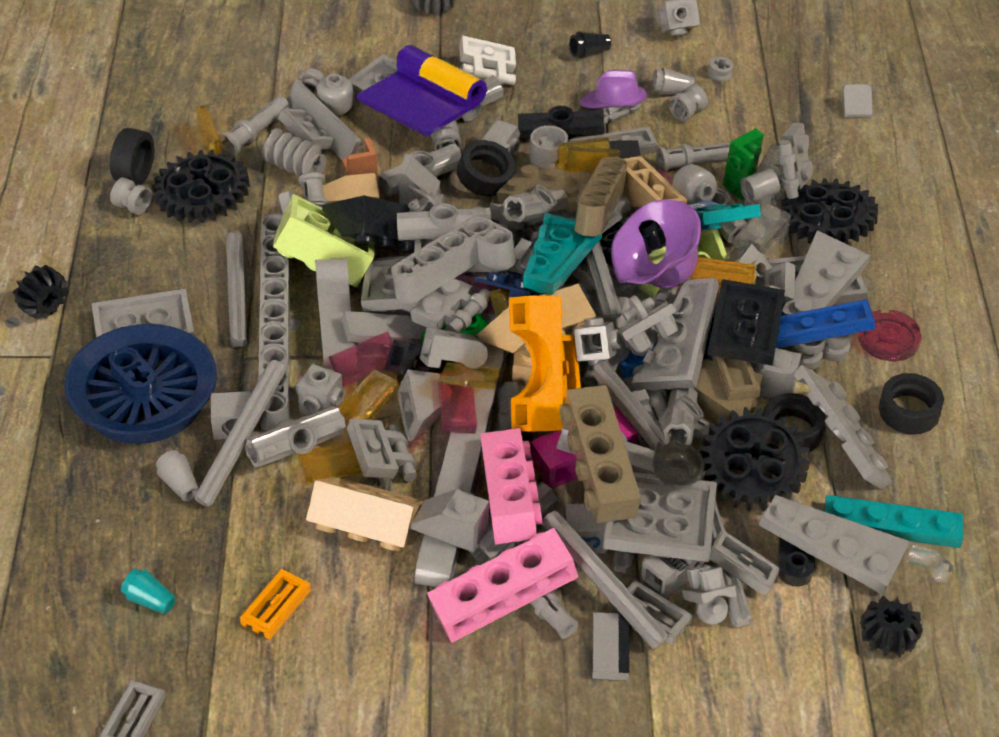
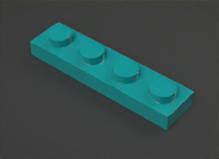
[824,495,963,548]

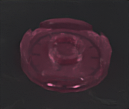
[858,310,922,362]

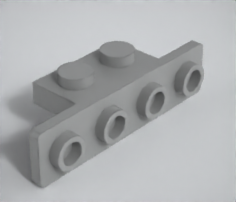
[278,81,361,159]

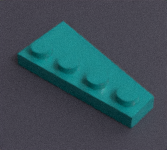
[687,204,761,230]
[523,213,602,295]

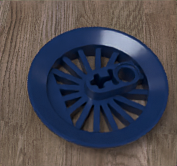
[64,324,217,444]

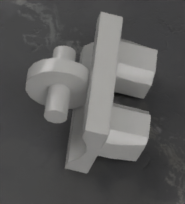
[618,295,678,353]
[681,565,737,624]

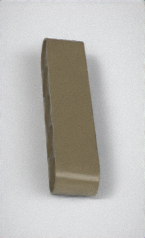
[575,157,627,236]

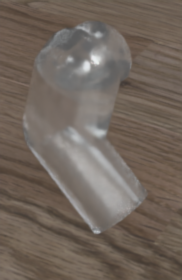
[907,545,954,584]

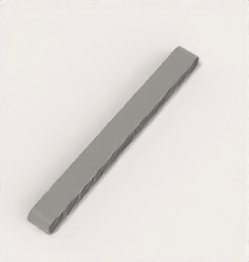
[414,309,509,587]

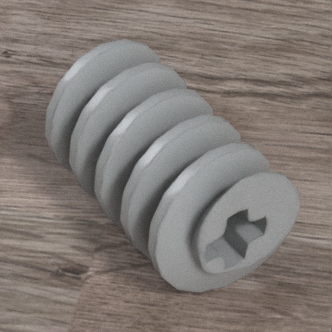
[262,128,327,177]

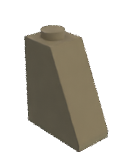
[694,358,763,441]

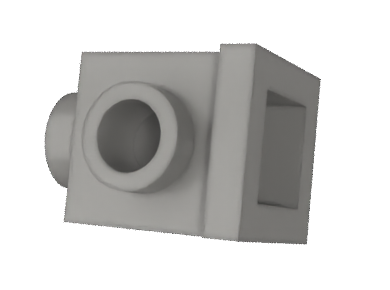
[482,120,520,166]

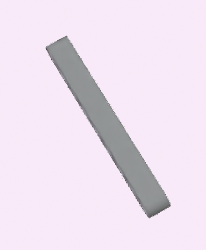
[258,213,290,432]

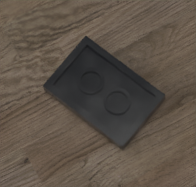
[708,279,785,366]

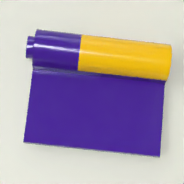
[356,45,487,137]

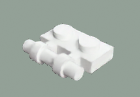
[459,36,516,86]

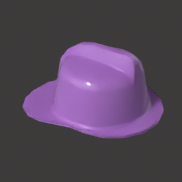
[581,70,647,109]

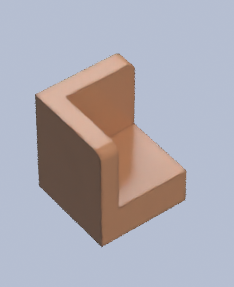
[342,137,377,181]

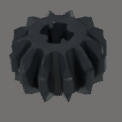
[12,265,69,320]
[860,596,923,658]

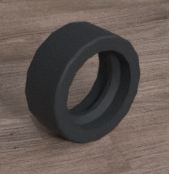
[110,128,155,186]
[457,140,515,197]
[878,373,944,434]
[763,393,825,452]

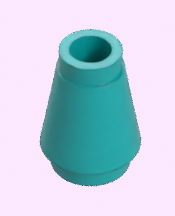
[121,568,176,615]

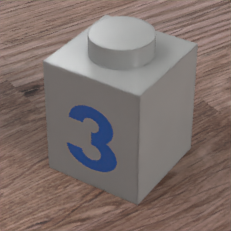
[564,504,607,553]

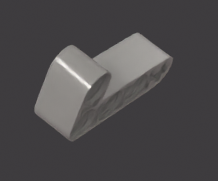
[391,217,516,303]
[315,258,357,377]

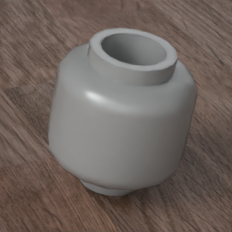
[316,74,353,117]
[672,164,717,205]

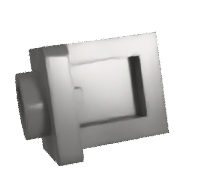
[765,261,796,304]

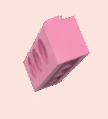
[480,428,542,545]
[427,528,578,643]

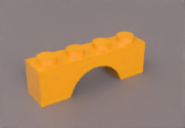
[509,296,564,432]

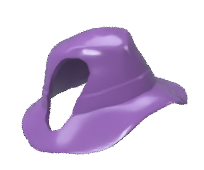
[611,199,701,289]

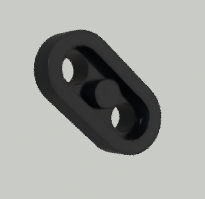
[778,537,814,587]

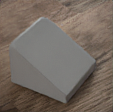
[840,84,873,118]

